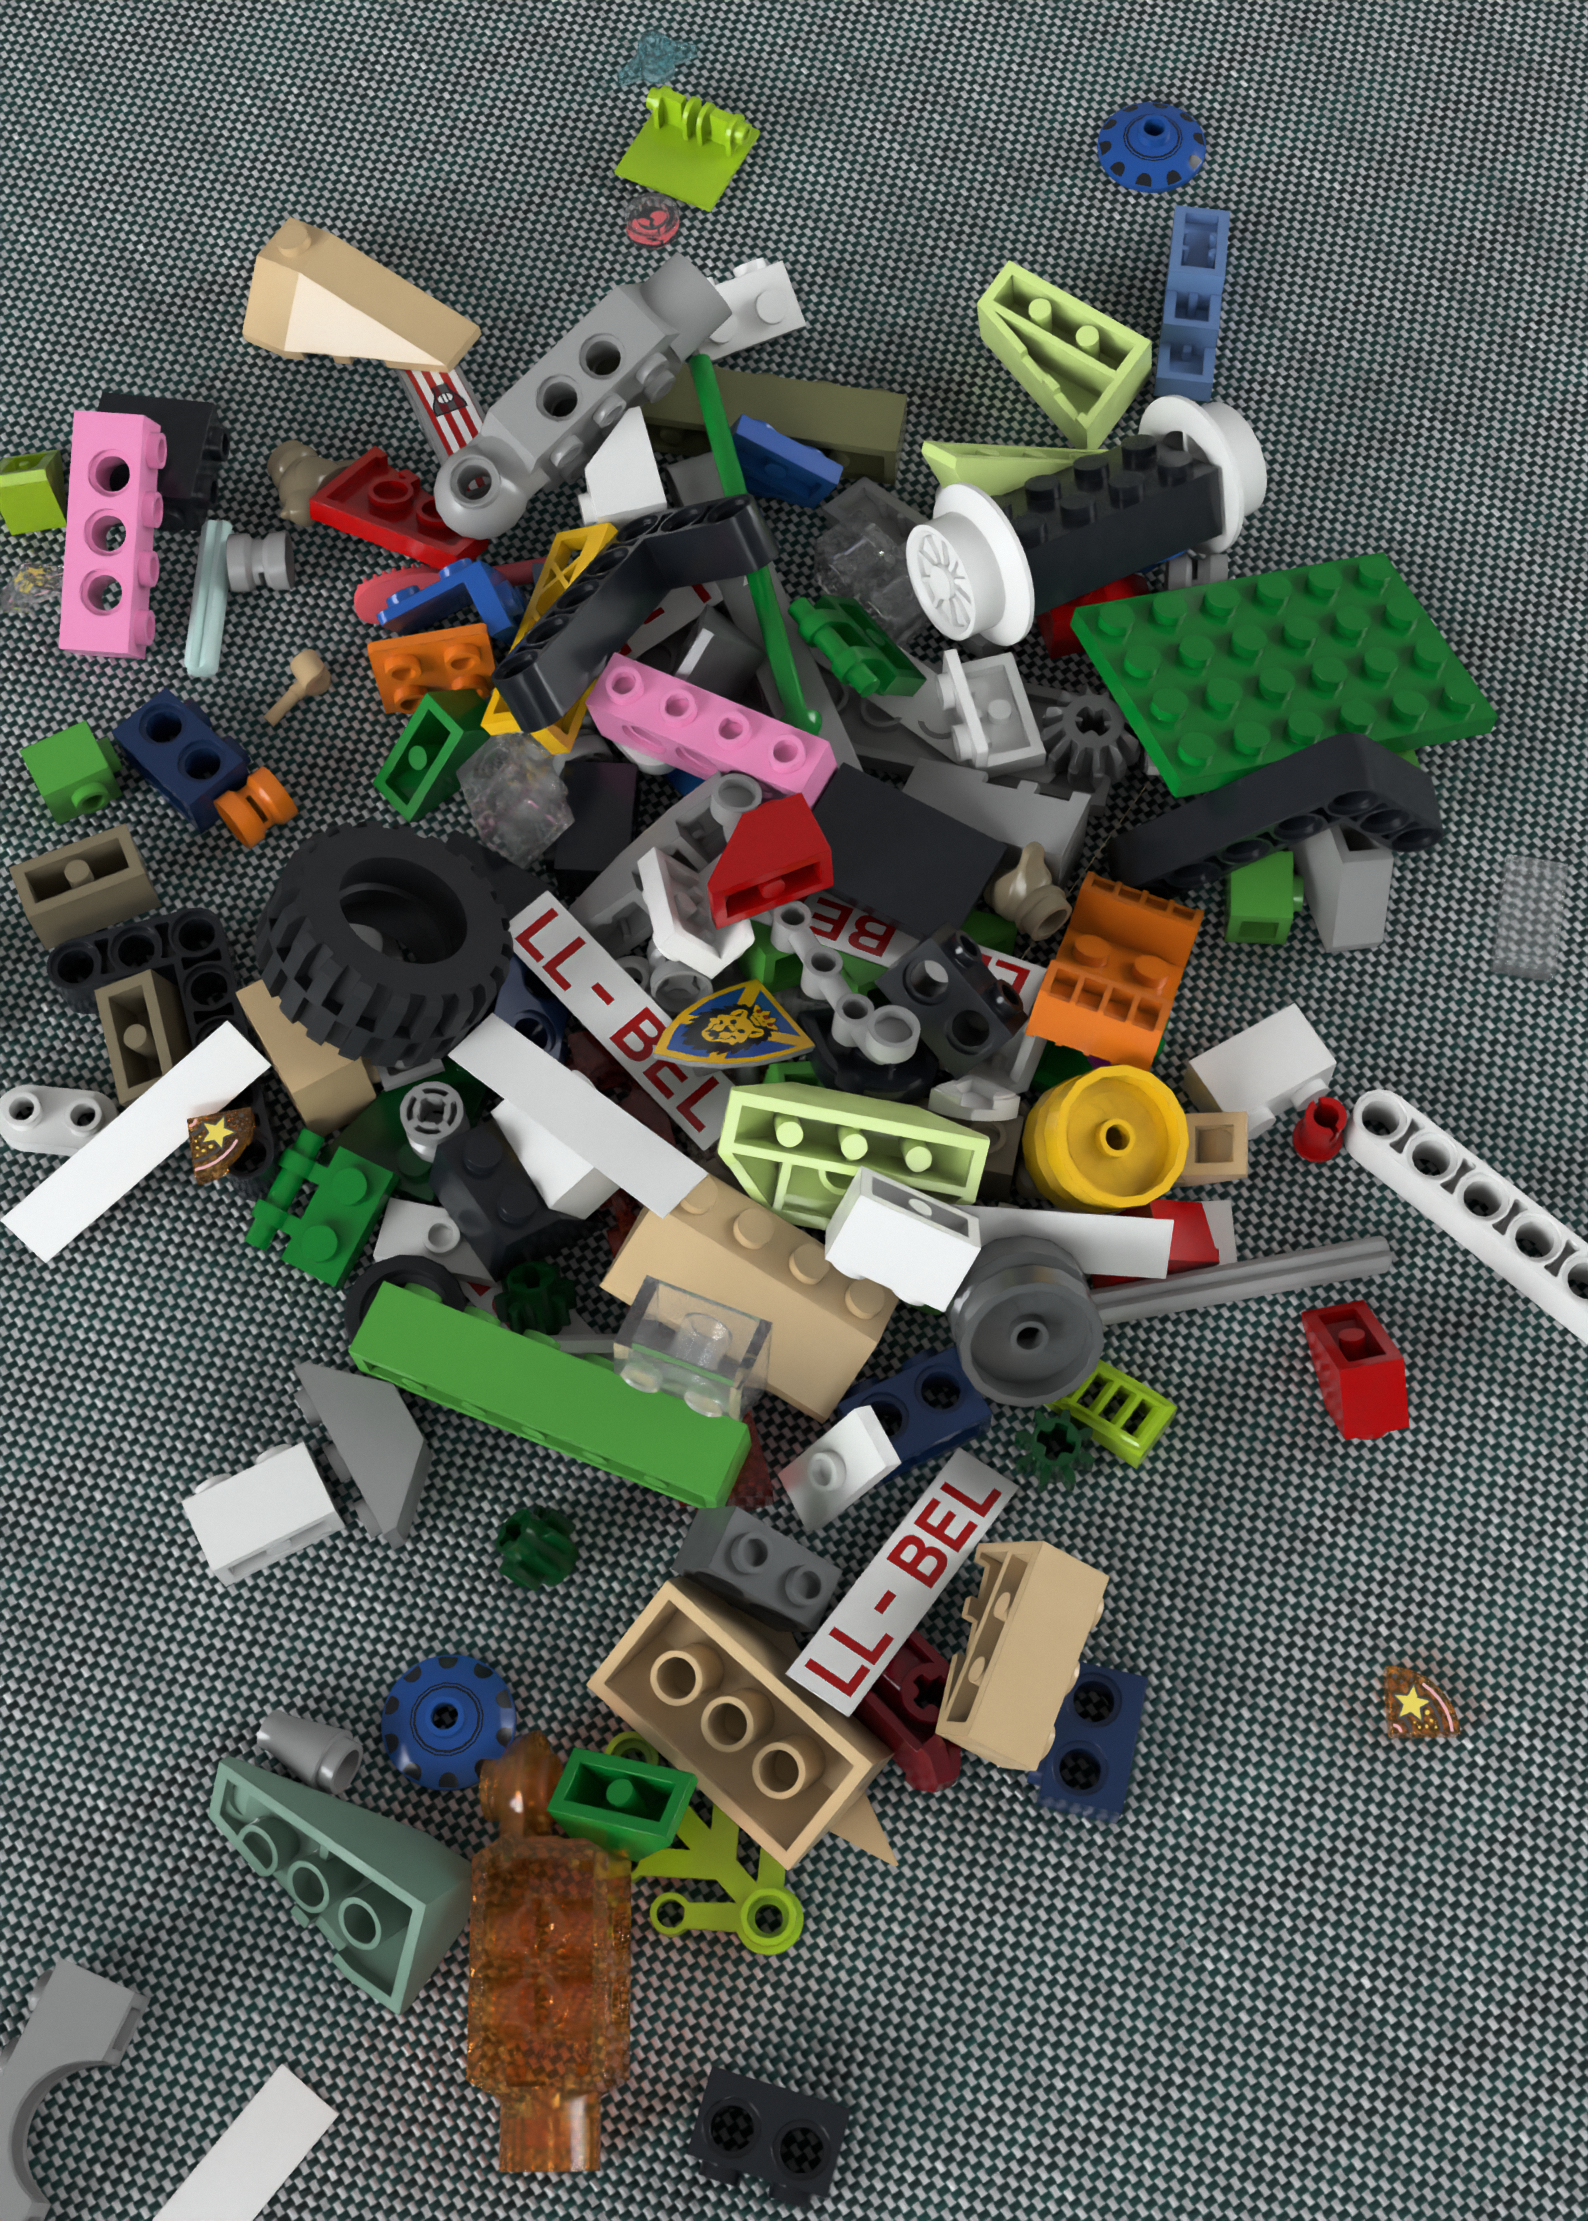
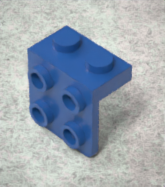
[376,558,529,646]

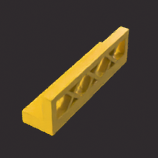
[480,522,618,755]

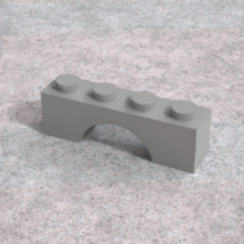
[0,1958,151,2221]

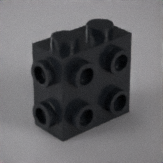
[97,392,230,532]

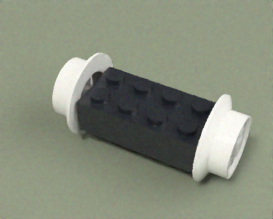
[906,395,1267,646]

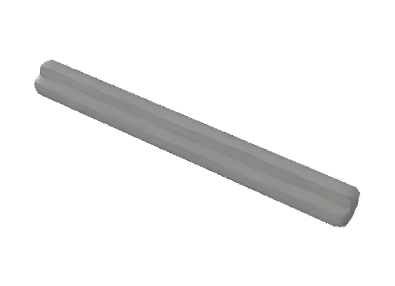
[1090,1235,1392,1326]

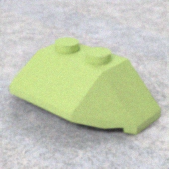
[921,440,1108,496]
[717,1082,990,1230]

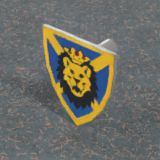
[653,978,815,1086]

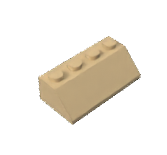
[599,1170,900,1424]
[586,1576,895,1871]

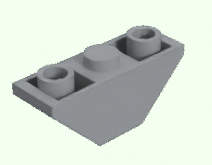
[1288,823,1394,953]
[293,1362,433,1550]

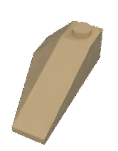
[242,217,482,373]

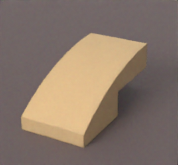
[1171,1111,1249,1188]

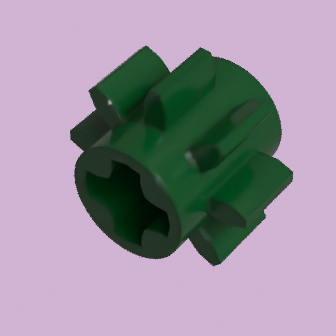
[494,1261,577,1335]
[1014,1409,1095,1493]
[496,1505,579,1592]

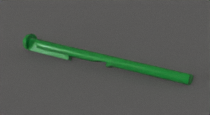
[688,354,822,737]

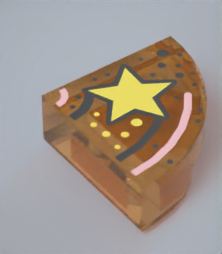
[187,1107,255,1185]
[1382,1666,1461,1738]

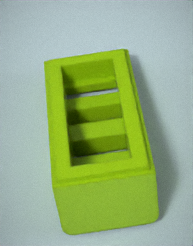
[1044,1359,1178,1470]

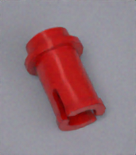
[1292,1096,1347,1163]

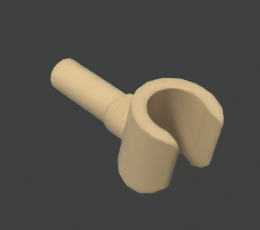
[263,649,331,727]

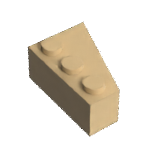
[935,1541,1110,1771]

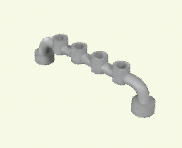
[710,773,921,1065]

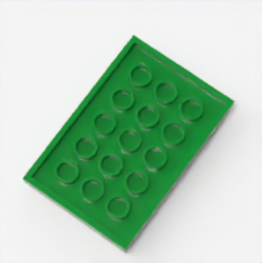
[1070,552,1498,798]

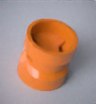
[213,766,299,850]

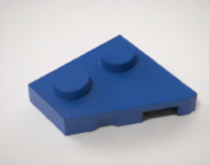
[707,414,844,509]

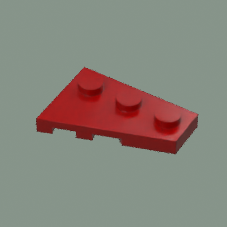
[309,446,488,570]

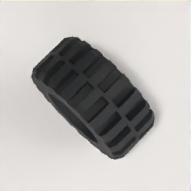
[254,821,513,1067]

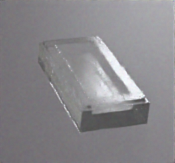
[1490,854,1568,982]

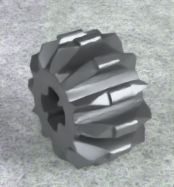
[1040,682,1141,790]

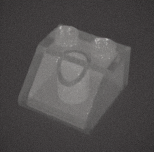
[614,1275,773,1421]

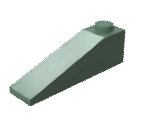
[208,1756,480,2016]

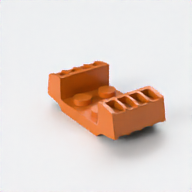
[1025,871,1205,1072]

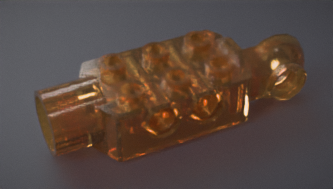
[466,1730,631,2172]

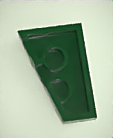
[318,1056,493,1207]

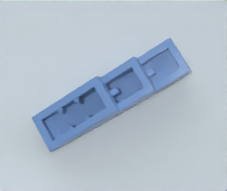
[1153,205,1230,402]

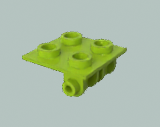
[614,85,760,212]

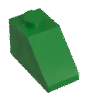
[372,689,506,823]
[546,1747,698,1862]

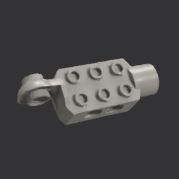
[433,252,732,540]

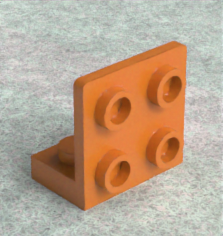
[367,623,497,714]

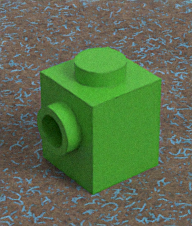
[20,720,123,825]
[1224,851,1304,945]

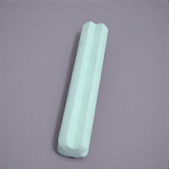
[184,519,235,678]

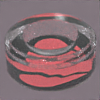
[624,193,680,249]

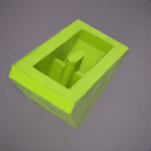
[0,449,67,535]

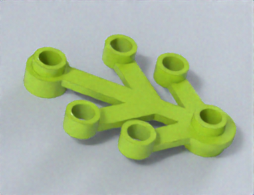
[604,1731,804,1956]

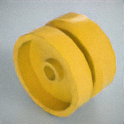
[1022,1065,1190,1215]

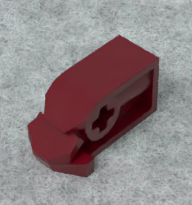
[852,1629,961,1793]

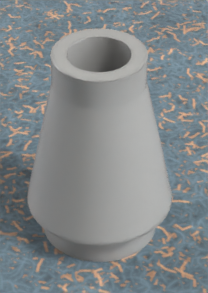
[257,1710,363,1795]

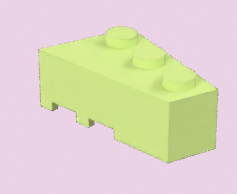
[977,260,1152,450]

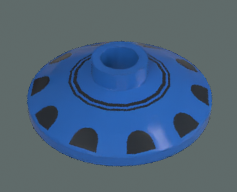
[1097,102,1206,193]
[381,1655,517,1792]

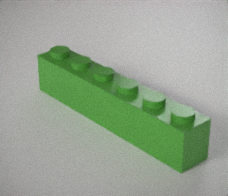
[348,1281,752,1509]

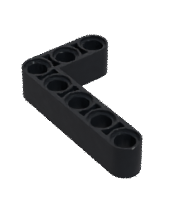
[491,493,780,733]
[1106,733,1444,900]
[47,907,282,1202]

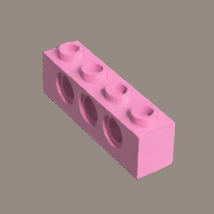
[59,410,167,660]
[585,652,839,812]

